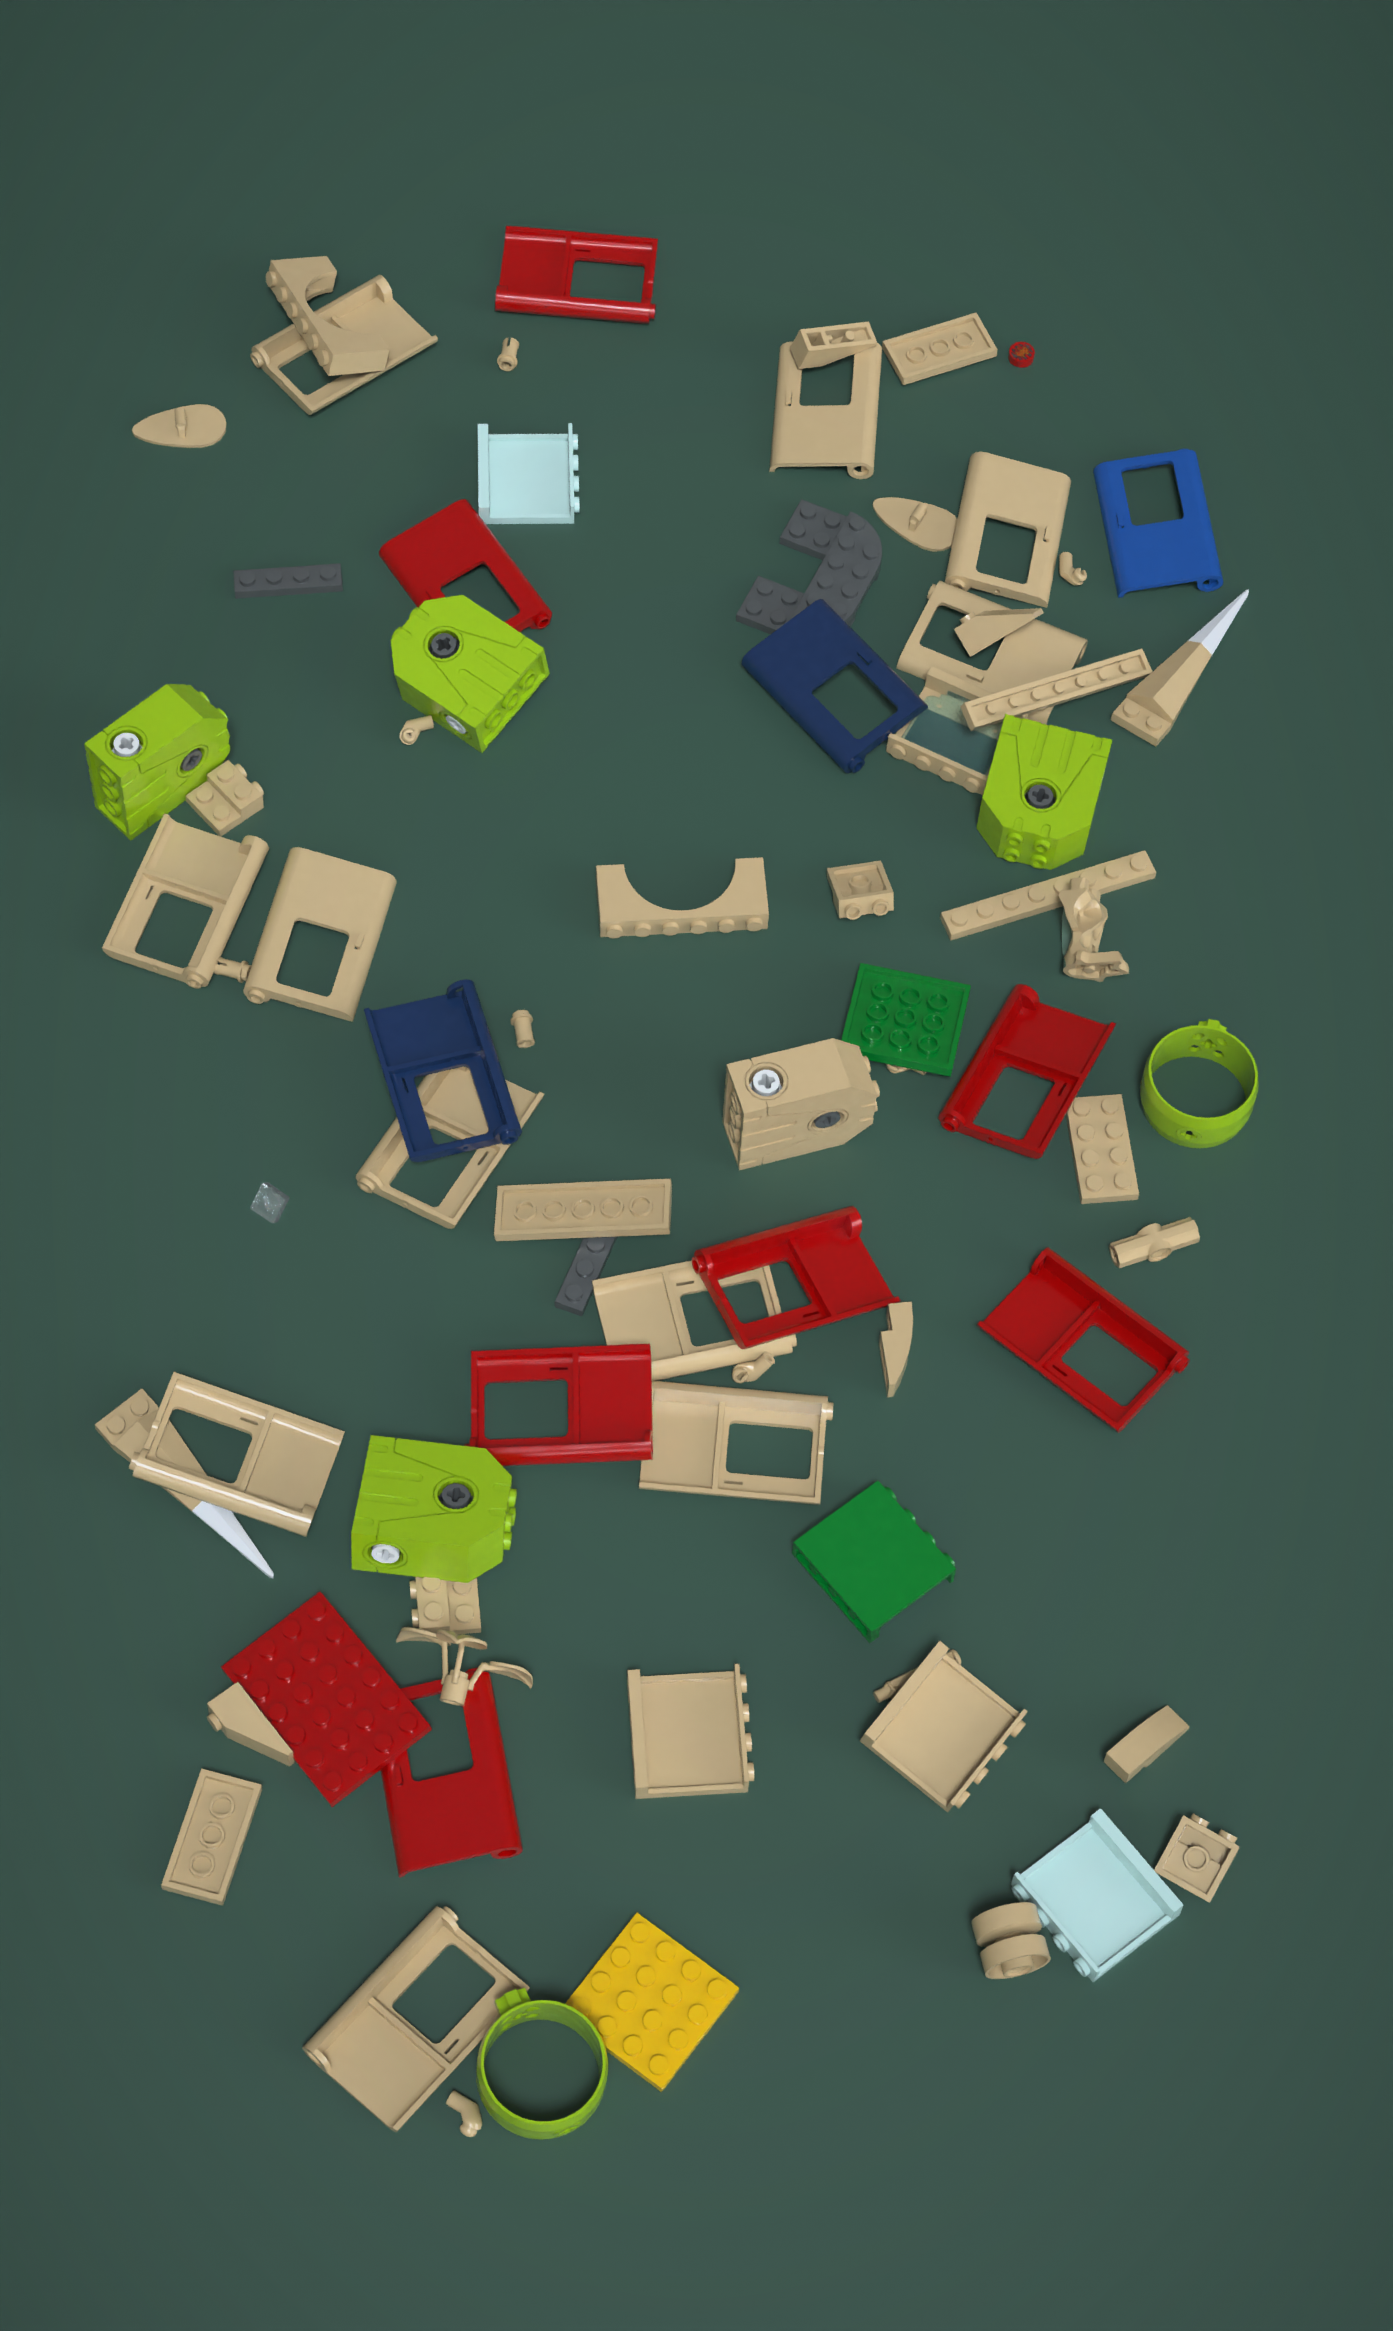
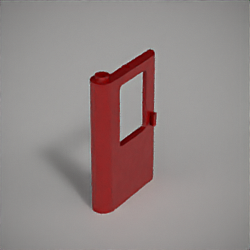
[495,225,658,324]
[379,499,552,632]
[939,984,1116,1159]
[692,1206,901,1349]

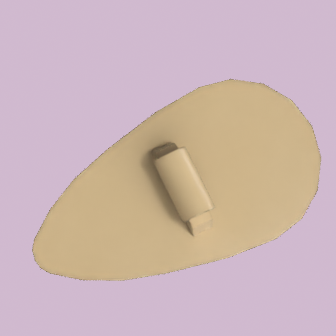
[132,404,227,448]
[873,497,957,552]

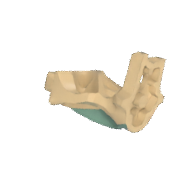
[1059,877,1129,982]

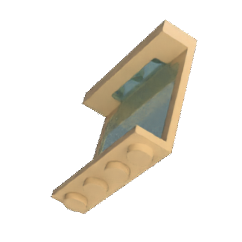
[886,666,1028,795]

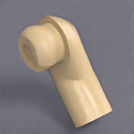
[732,1352,775,1384]

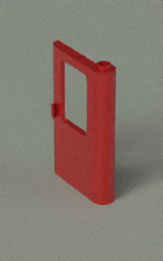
[977,1247,1190,1433]
[464,1344,653,1466]
[380,1668,523,1878]

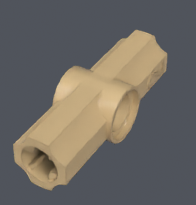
[1109,1217,1200,1268]

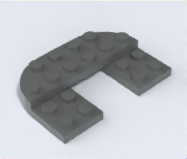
[736,499,882,634]

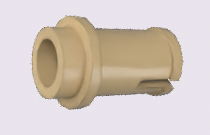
[497,338,519,371]
[214,957,251,983]
[510,1010,535,1048]

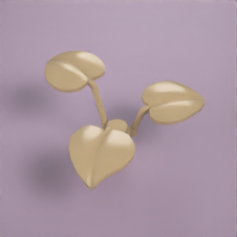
[396,1627,533,1706]

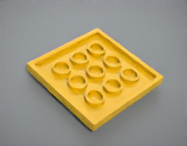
[565,1913,739,2092]

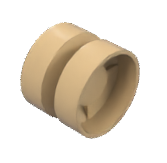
[971,1902,1051,1979]

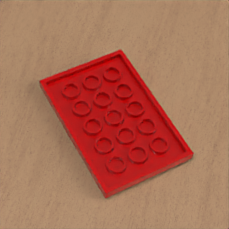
[221,1591,432,1807]

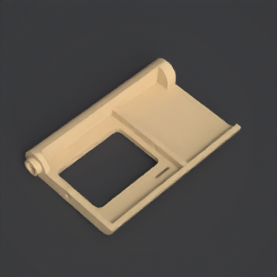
[250,275,438,415]
[356,1067,545,1229]
[592,1260,797,1381]

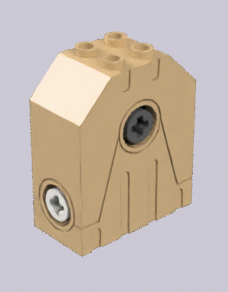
[722,1038,880,1170]

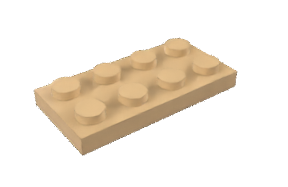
[882,313,998,385]
[1066,1094,1139,1204]
[161,1768,262,1906]

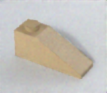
[790,321,877,369]
[954,608,1044,657]
[207,1682,294,1767]

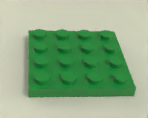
[841,963,971,1077]

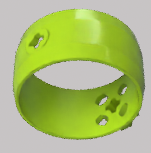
[1140,1019,1259,1148]
[476,1988,608,2140]

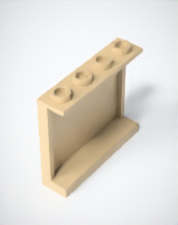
[860,1641,1028,1813]
[627,1664,754,1799]

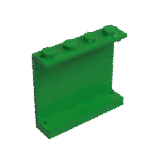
[792,1481,956,1644]

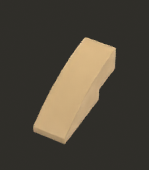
[879,1301,913,1398]
[1104,1705,1190,1783]

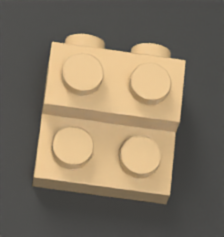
[185,760,264,836]
[827,860,894,920]
[409,1577,481,1634]
[1154,1813,1240,1903]

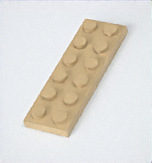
[494,1178,672,1241]

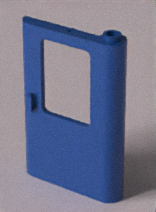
[1093,449,1224,598]

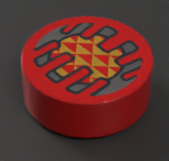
[1008,342,1035,368]

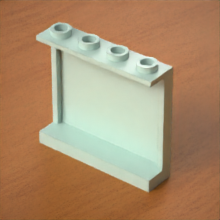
[478,423,579,524]
[1011,1808,1184,1982]

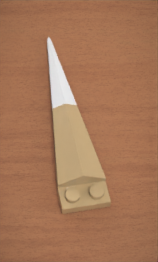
[1111,589,1249,747]
[95,1389,274,1579]

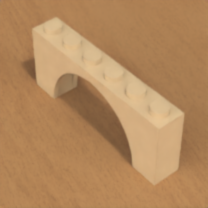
[266,256,390,376]
[596,857,769,938]

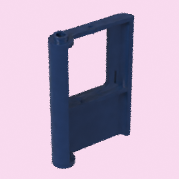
[741,599,928,773]
[364,979,522,1162]

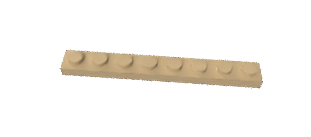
[960,649,1153,731]
[940,850,1156,941]

